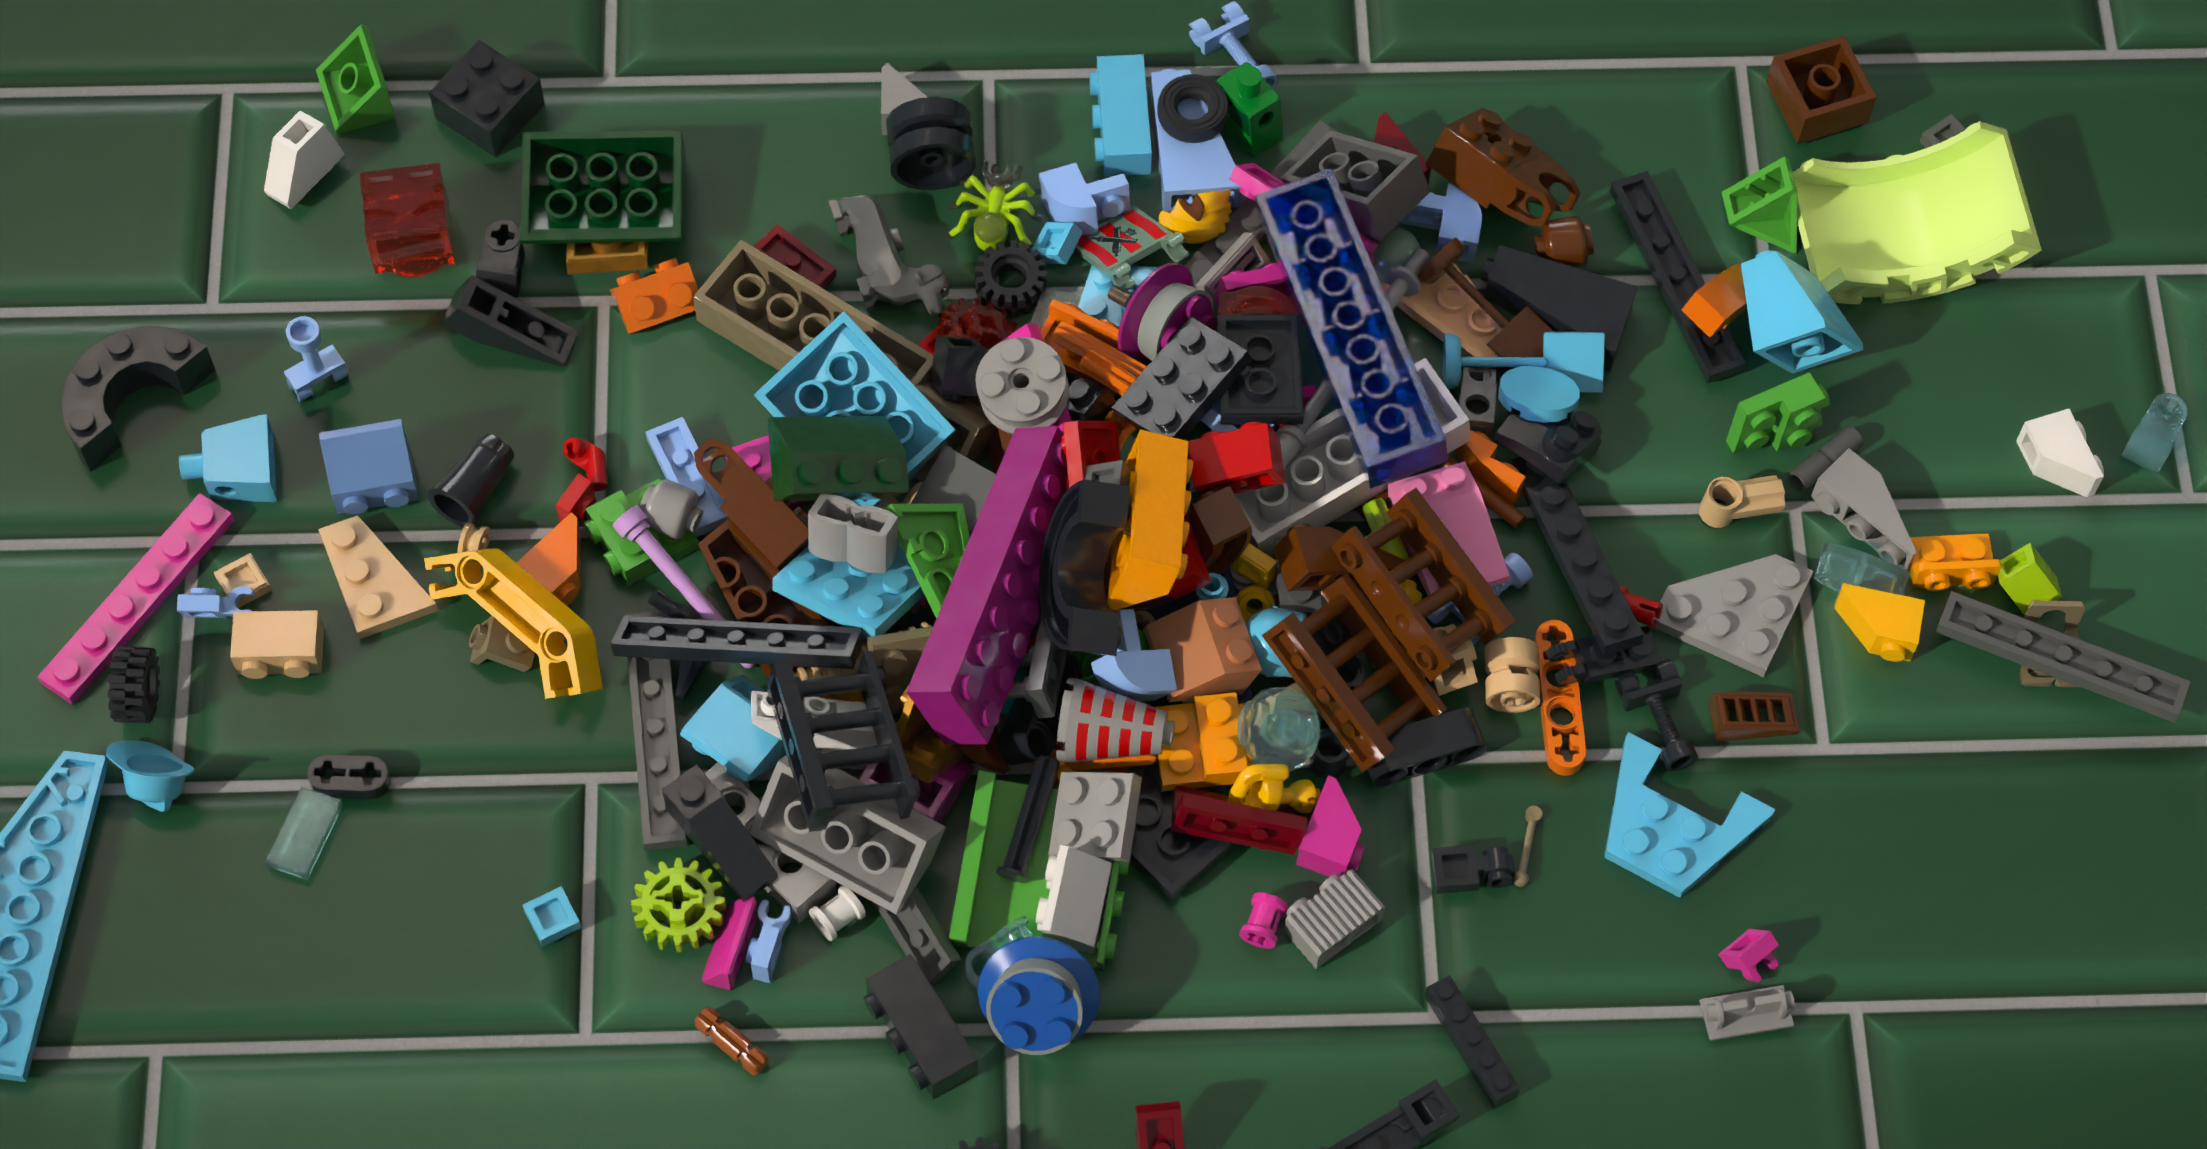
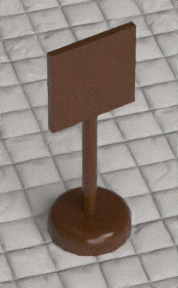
[1417,237,1554,369]

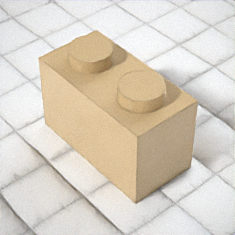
[230,610,324,679]

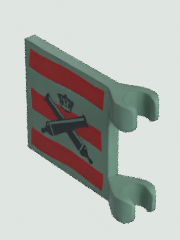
[1074,206,1190,291]

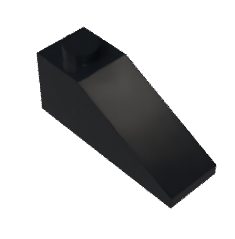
[442,275,578,367]
[662,764,778,902]

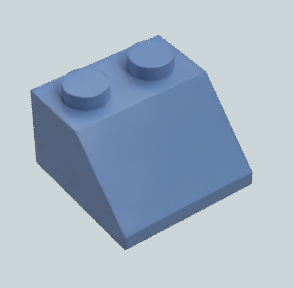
[319,419,419,514]

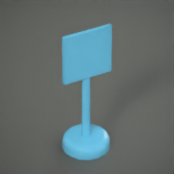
[1443,332,1605,392]

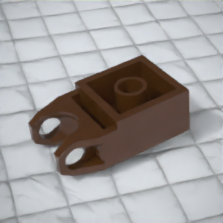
[1426,108,1581,226]
[694,438,808,571]

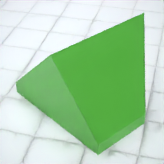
[1721,156,1798,255]

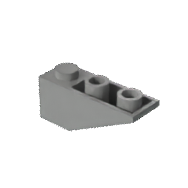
[1811,448,1916,574]

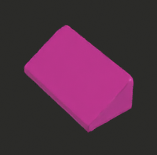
[702,897,758,991]

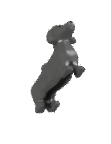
[828,195,950,318]

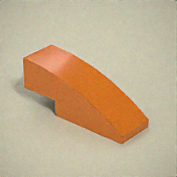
[1681,262,1747,338]

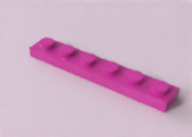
[38,493,234,705]

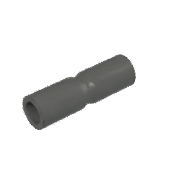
[1788,426,1863,492]

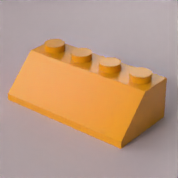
[1107,429,1193,611]

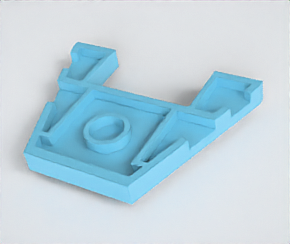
[1604,732,1775,898]

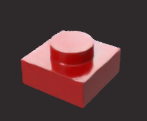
[556,473,597,523]

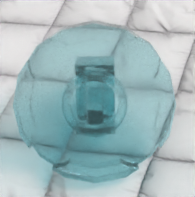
[1237,687,1320,771]

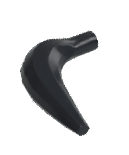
[648,589,706,700]

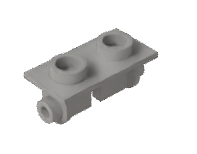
[1699,985,1794,1041]

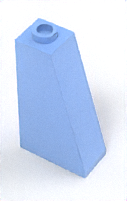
[1150,69,1242,212]

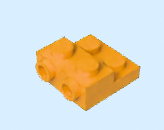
[1156,692,1255,791]

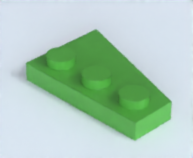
[884,503,970,619]

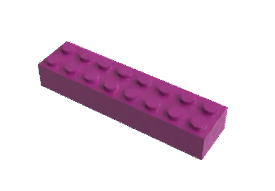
[906,426,1068,744]

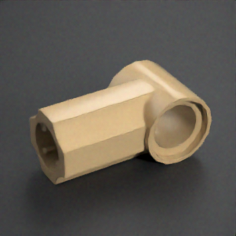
[1699,475,1785,528]

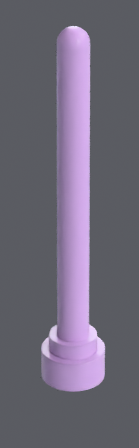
[612,505,756,669]

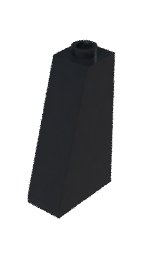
[1481,245,1637,372]

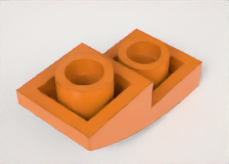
[1454,430,1526,506]

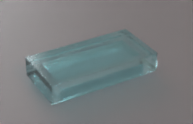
[266,787,343,880]

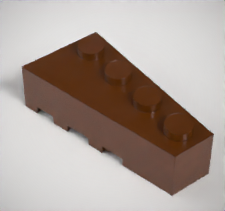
[698,518,830,680]

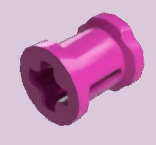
[1239,892,1288,949]

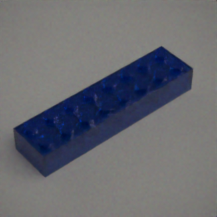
[1255,168,1448,489]

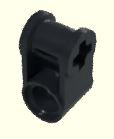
[476,219,524,299]

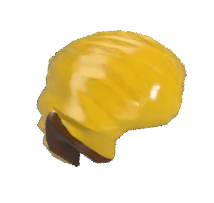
[1159,190,1232,244]

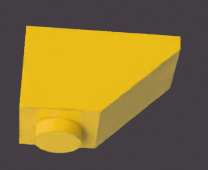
[1834,583,1925,662]

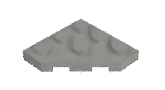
[1654,554,1814,677]

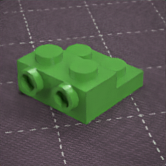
[1726,372,1830,454]
[583,479,700,586]

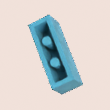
[1089,54,1152,177]

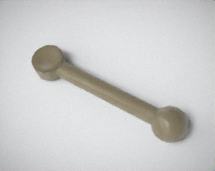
[1512,806,1543,887]

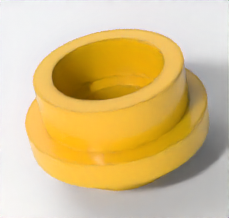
[1236,585,1276,622]

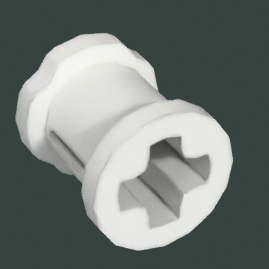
[809,886,866,941]

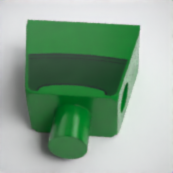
[1216,62,1283,158]

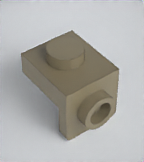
[469,616,535,672]

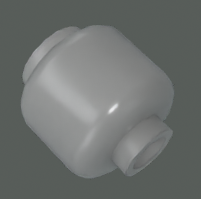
[639,479,703,540]

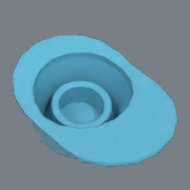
[106,740,194,812]

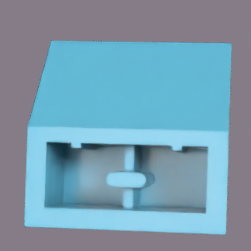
[680,674,786,782]

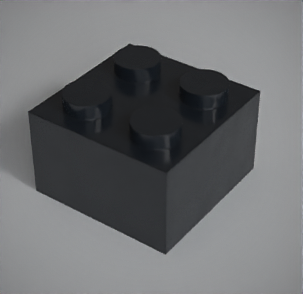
[429,40,545,157]

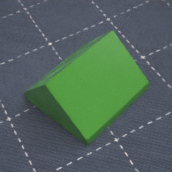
[316,24,395,134]

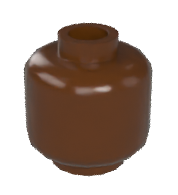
[1534,216,1594,267]

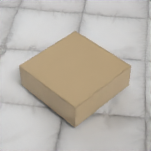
[213,553,272,608]

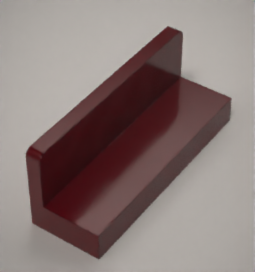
[1171,786,1307,855]

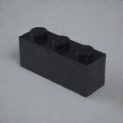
[863,954,978,1100]

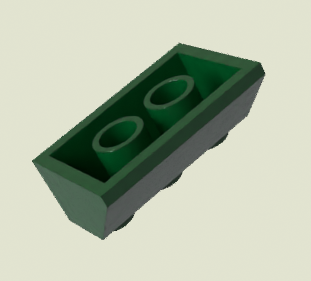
[767,416,909,501]

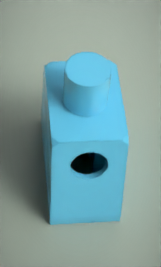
[179,414,277,502]

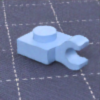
[177,586,255,618]
[746,900,791,983]

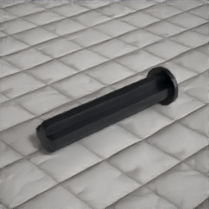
[996,755,1060,883]

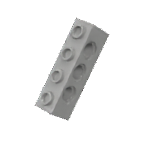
[705,762,837,924]

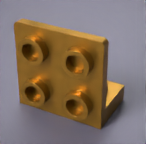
[895,686,963,783]

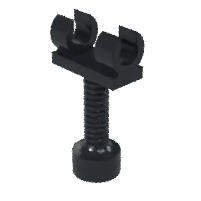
[1614,659,1698,771]

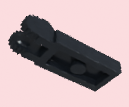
[1546,626,1663,685]

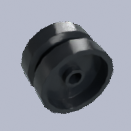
[886,97,976,190]

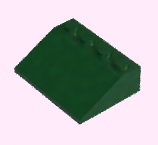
[520,130,685,244]

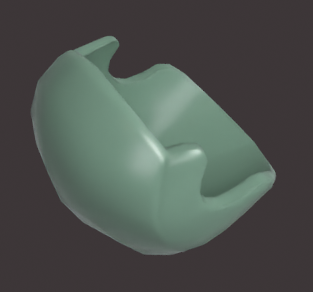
[1368,227,1421,284]

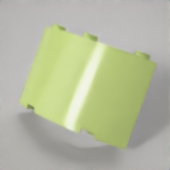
[1793,121,2042,304]

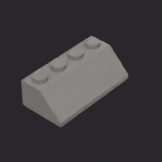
[749,755,946,914]

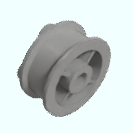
[976,337,1069,434]

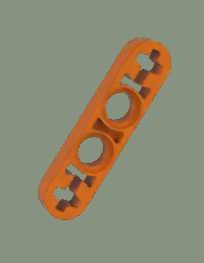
[1534,619,1586,776]

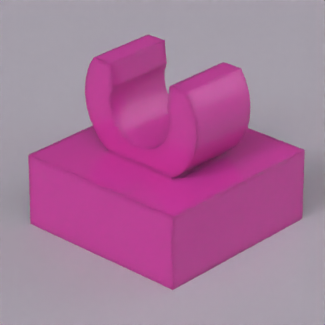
[1718,929,1779,983]

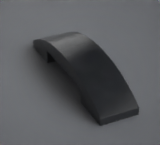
[1319,1079,1460,1149]

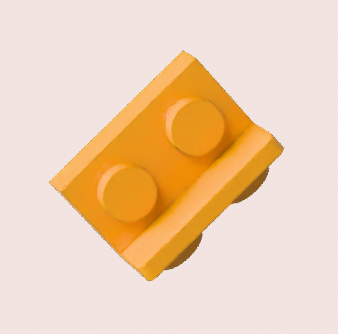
[1909,533,2001,591]

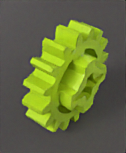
[631,858,726,952]

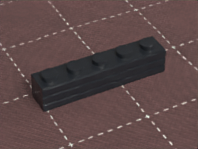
[1424,975,1520,1109]

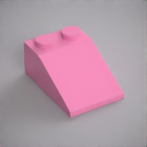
[1388,461,1510,596]

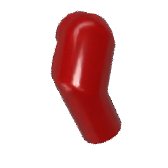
[563,437,608,492]

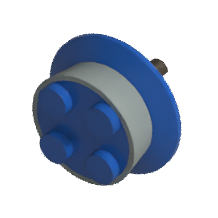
[978,937,1100,1055]

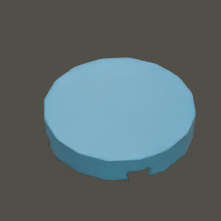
[1498,366,1580,423]

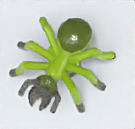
[947,160,1044,251]

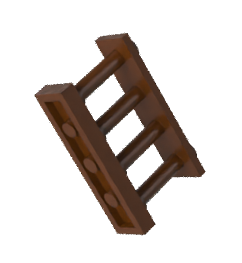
[1331,488,1516,682]
[1262,573,1447,772]

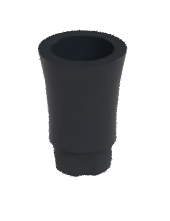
[427,433,515,527]

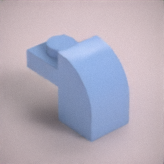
[1039,163,1131,235]
[1401,183,1482,264]
[1091,609,1177,702]

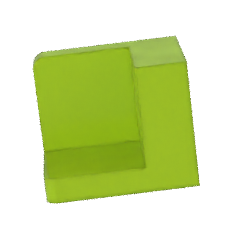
[1998,542,2062,615]

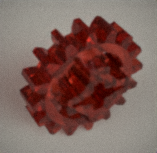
[936,298,1018,352]

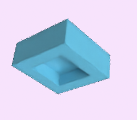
[1030,222,1083,264]
[522,886,581,947]

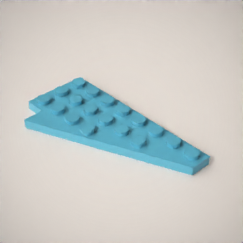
[0,751,109,1082]

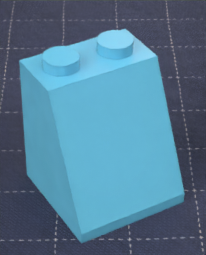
[1741,251,1864,374]

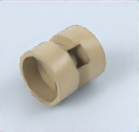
[1484,637,1540,713]

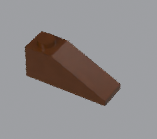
[1274,523,1406,591]

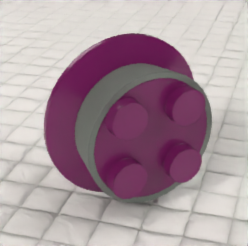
[1107,263,1217,366]

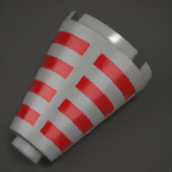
[1056,677,1175,763]

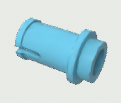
[1195,573,1229,601]

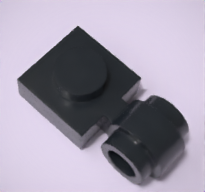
[1431,845,1516,894]

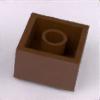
[1766,35,1877,144]

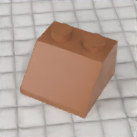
[1143,597,1262,702]

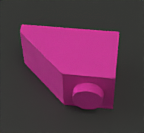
[1296,776,1366,877]

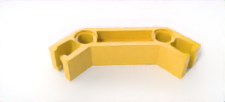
[424,548,603,699]

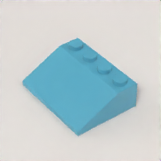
[754,311,956,508]

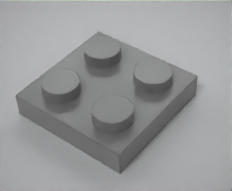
[1048,772,1142,862]

